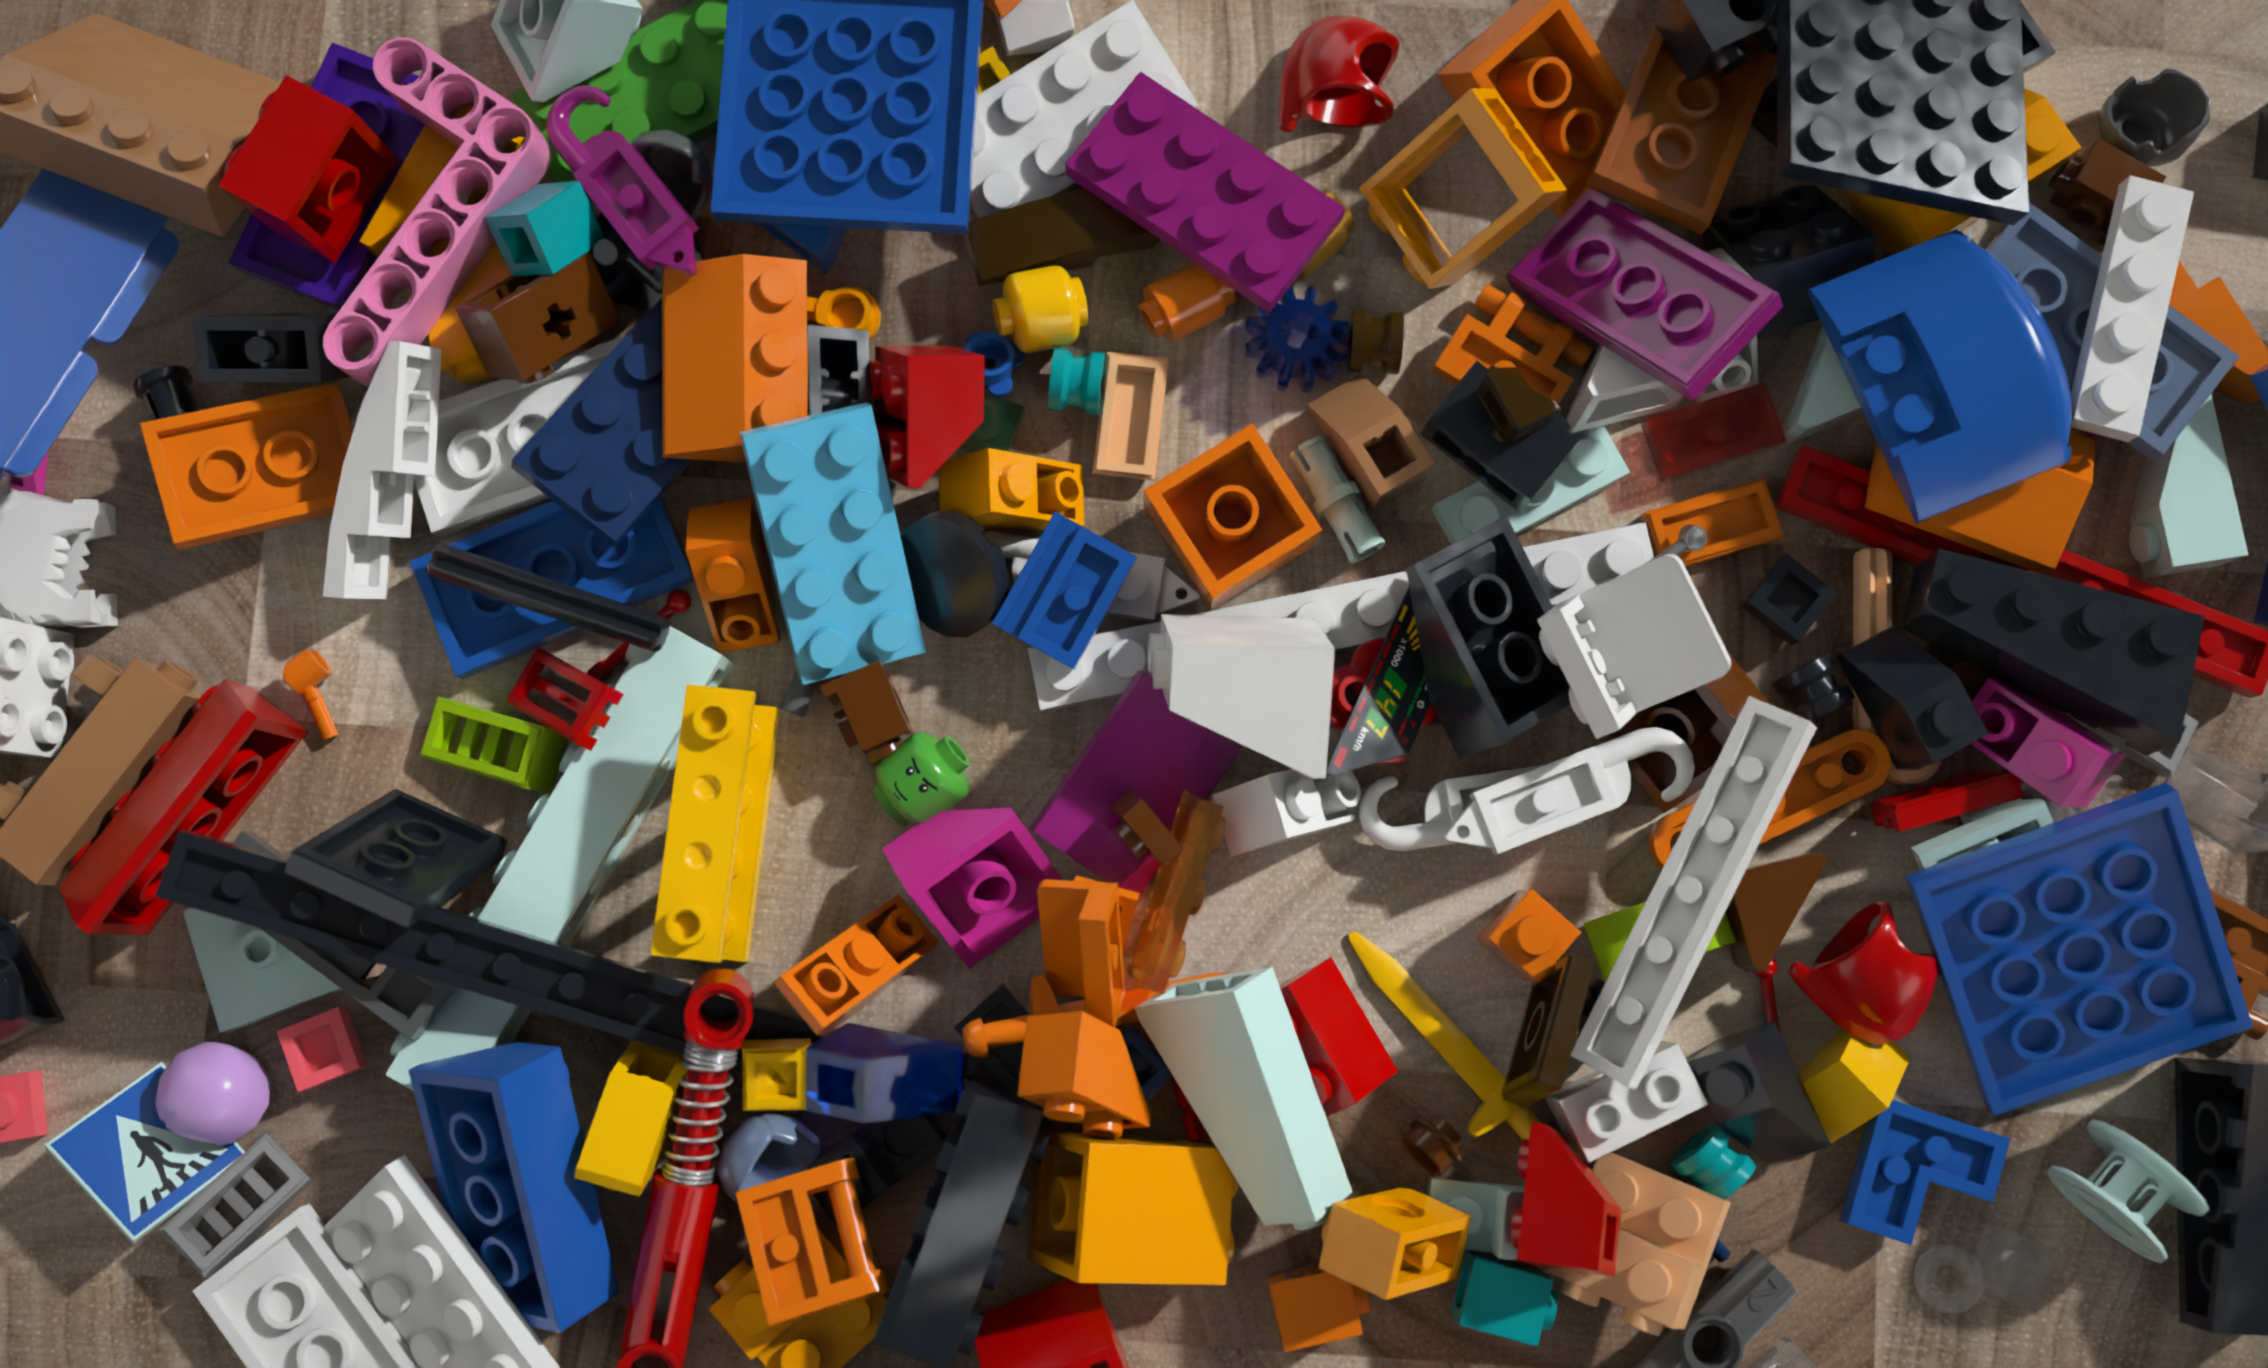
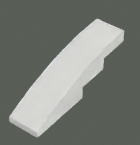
[323,341,442,599]

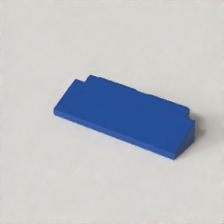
[0,169,179,481]

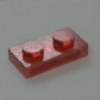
[1641,382,1786,483]

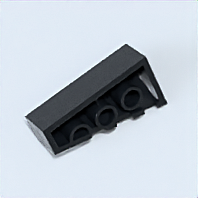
[2174,1057,2268,1336]
[873,1077,1054,1368]

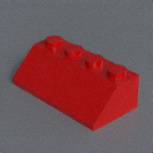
[58,679,309,935]

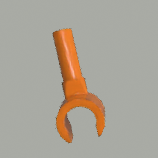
[283,649,339,741]

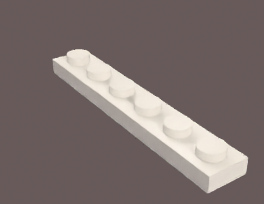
[1570,696,1817,1089]

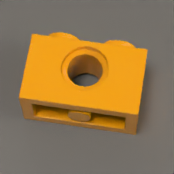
[1318,1186,1472,1300]

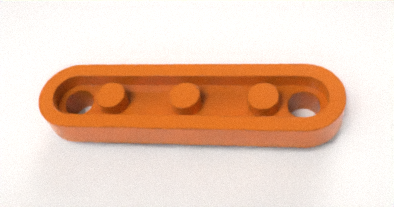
[1648,729,1891,870]

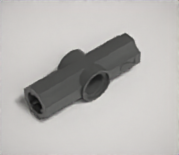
[1631,1249,1799,1368]

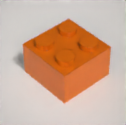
[1143,423,1322,611]

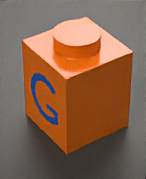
[1476,888,1582,982]
[1266,1263,1370,1352]

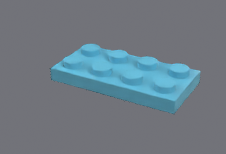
[739,402,926,685]

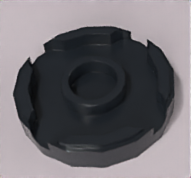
[900,511,1010,637]

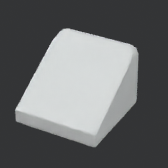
[994,0,1075,56]

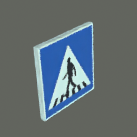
[45,1062,245,1244]

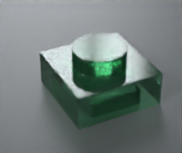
[954,393,1025,455]

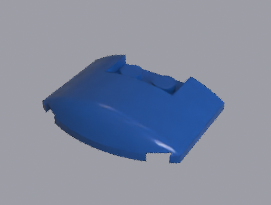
[1807,229,2072,524]

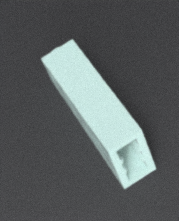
[1135,967,1353,1230]

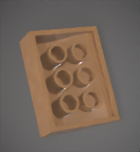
[0,13,281,237]

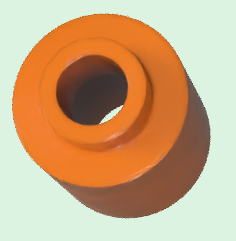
[1138,262,1236,344]

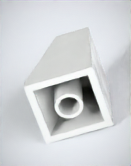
[1148,614,1335,778]

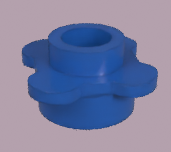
[964,332,1025,398]

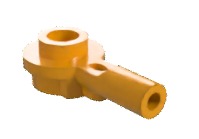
[807,286,881,341]

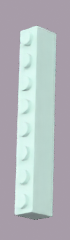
[385,626,734,1091]

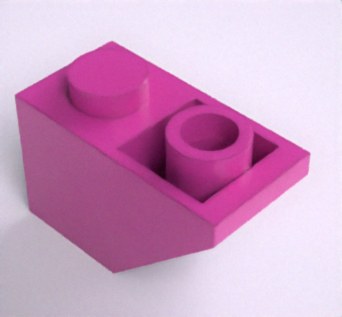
[1971,677,2126,807]

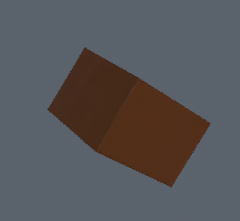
[1726,853,1828,972]

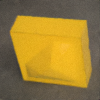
[742,1039,811,1111]

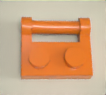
[736,1158,890,1328]

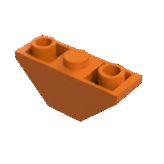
[773,894,939,1037]

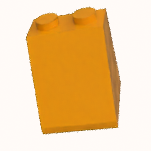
[1028,1129,1239,1285]

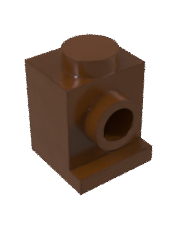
[2049,139,2166,247]
[820,660,914,766]

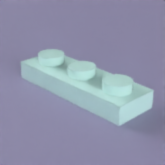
[1432,425,1630,544]

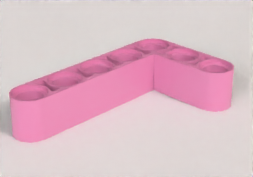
[323,37,552,387]

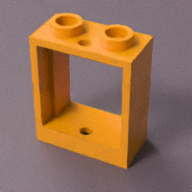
[1359,88,1567,289]

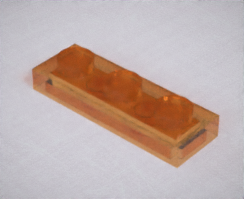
[1126,789,1226,994]

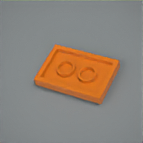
[140,381,353,551]

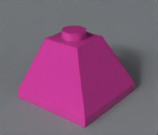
[882,807,1063,969]

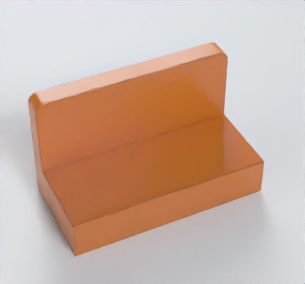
[1037,879,1126,1028]

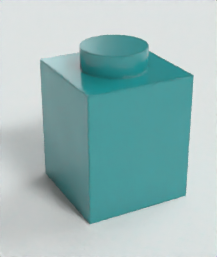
[484,181,605,276]
[1450,1250,1558,1347]

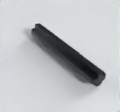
[427,544,670,652]

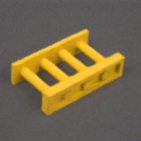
[650,684,781,963]

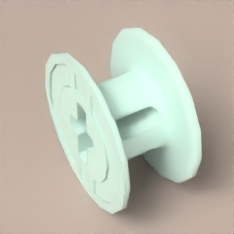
[2047,1119,2209,1263]

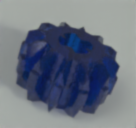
[1244,285,1350,393]

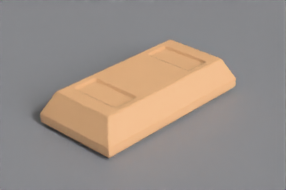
[1092,351,1169,481]

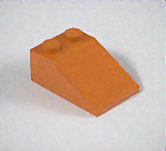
[1436,0,1625,218]

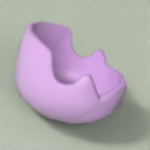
[155,1042,271,1146]

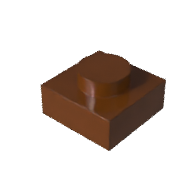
[1109,790,1183,866]

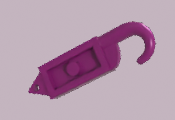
[546,85,699,276]

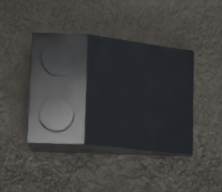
[1406,516,1571,758]

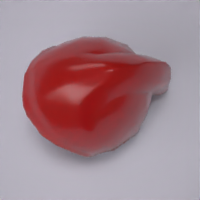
[1278,15,1400,134]
[1788,900,1939,1045]

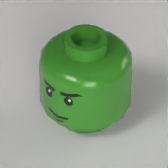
[873,732,970,826]

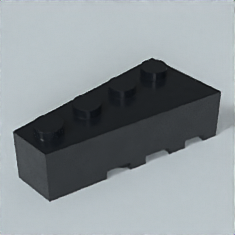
[1901,548,2205,756]

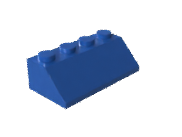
[408,1042,619,1333]

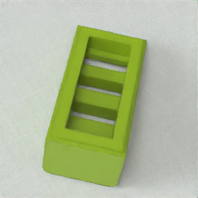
[419,696,568,793]

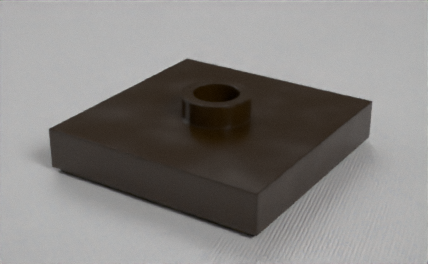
[1501,952,1596,1107]

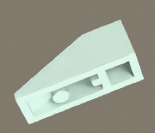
[2129,394,2249,578]

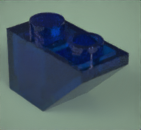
[806,1023,963,1123]

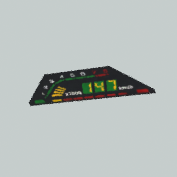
[1326,587,1431,776]

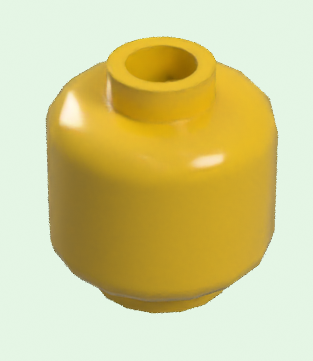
[993,265,1089,353]

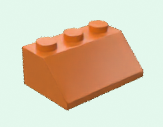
[662,254,808,463]
[1865,429,2096,576]

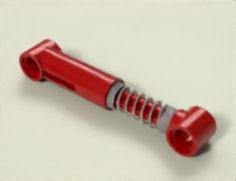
[616,969,754,1368]

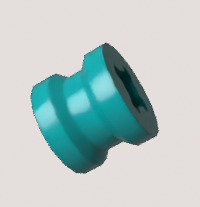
[1048,347,1105,415]
[1670,1123,1756,1199]

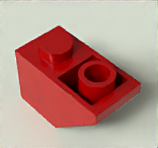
[1511,1122,1621,1277]

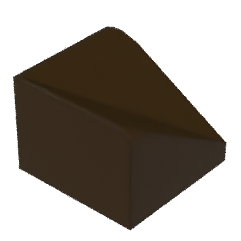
[1476,367,1561,445]

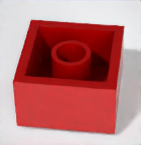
[218,75,399,264]

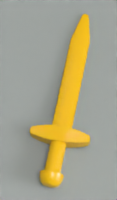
[1348,932,1542,1140]

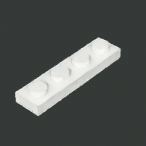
[2071,175,2194,442]

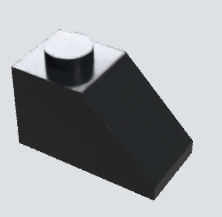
[1836,626,1989,769]
[1688,1021,1830,1164]

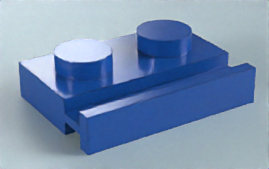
[992,511,1138,670]

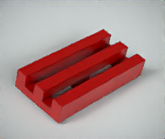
[506,647,624,751]
[1869,768,2024,832]

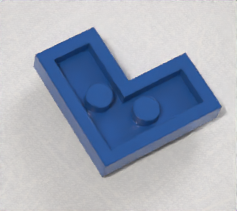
[1839,1099,2010,1245]

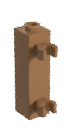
[0,654,202,886]

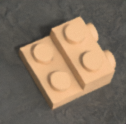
[1547,1152,1731,1336]

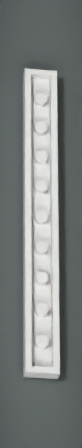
[1028,522,1654,713]

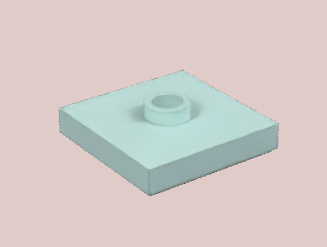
[182,908,343,1033]

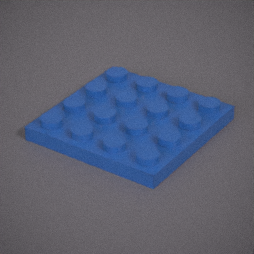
[711,0,984,234]
[1905,783,2254,1116]

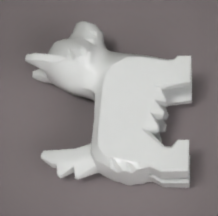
[0,473,118,629]

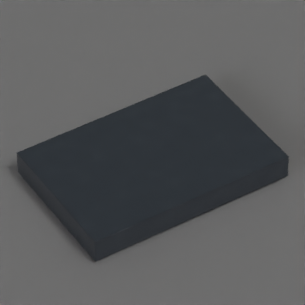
[285,789,508,928]

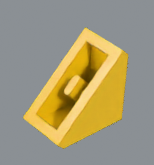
[1798,1029,1910,1150]

